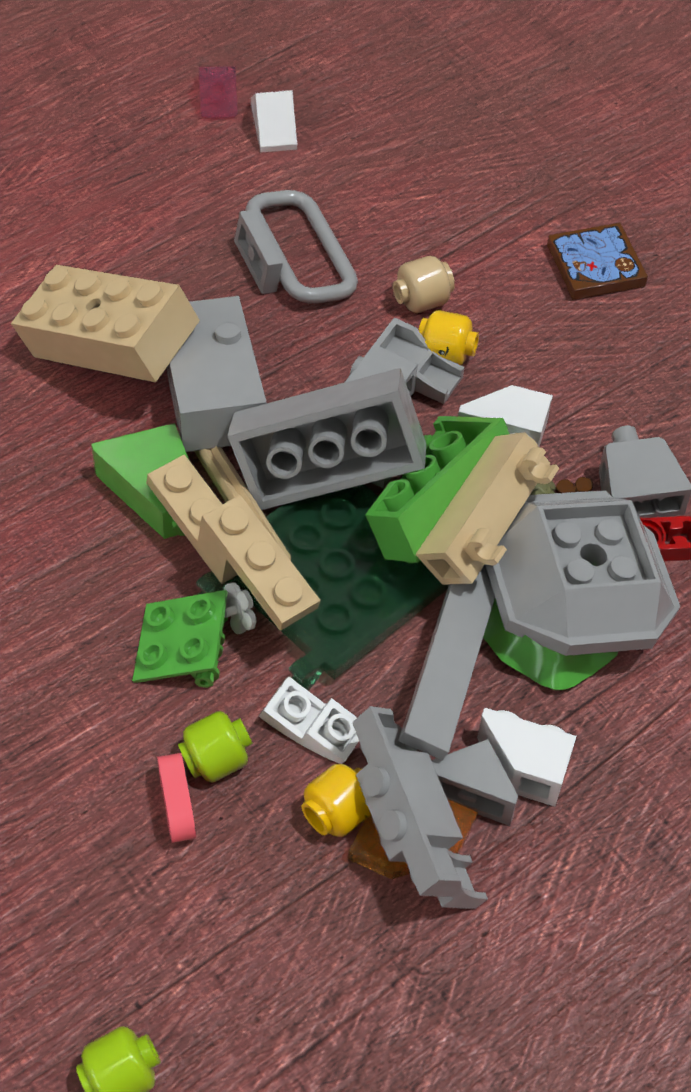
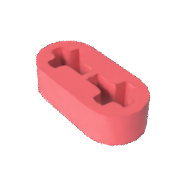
[157,753,196,843]

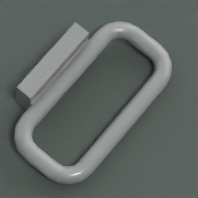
[234,190,358,304]

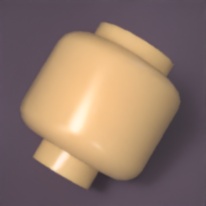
[393,256,455,313]

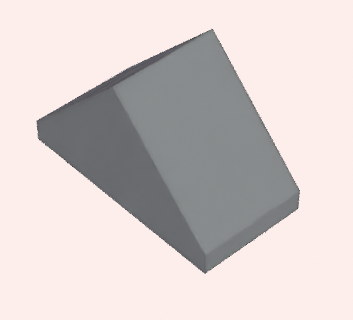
[431,739,518,826]

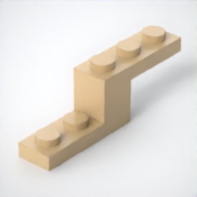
[146,454,321,631]

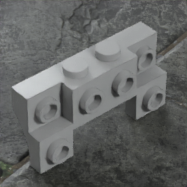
[337,318,464,489]
[352,706,488,909]

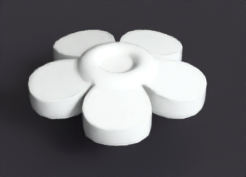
[224,582,256,634]

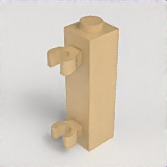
[416,432,559,585]

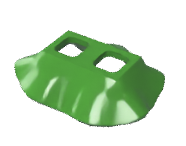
[483,599,618,690]

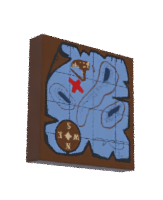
[547,223,648,300]

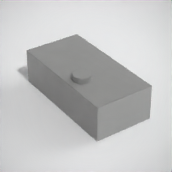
[166,296,267,452]
[227,368,427,510]

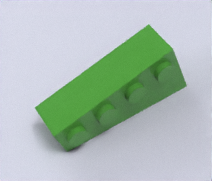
[365,416,510,563]

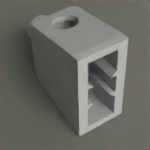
[599,426,691,518]

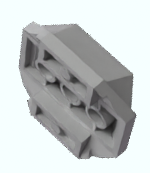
[485,490,680,656]

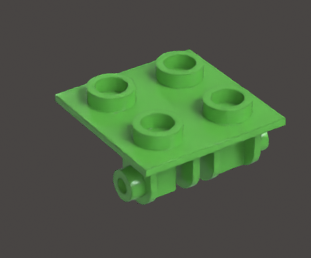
[132,590,228,688]

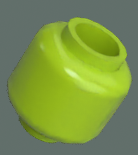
[178,711,253,783]
[76,1026,161,1092]

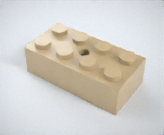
[11,265,200,382]

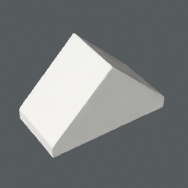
[250,90,297,153]

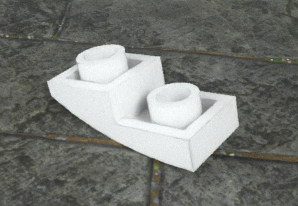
[259,676,359,764]

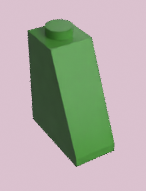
[91,423,189,539]

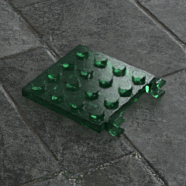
[196,484,449,690]

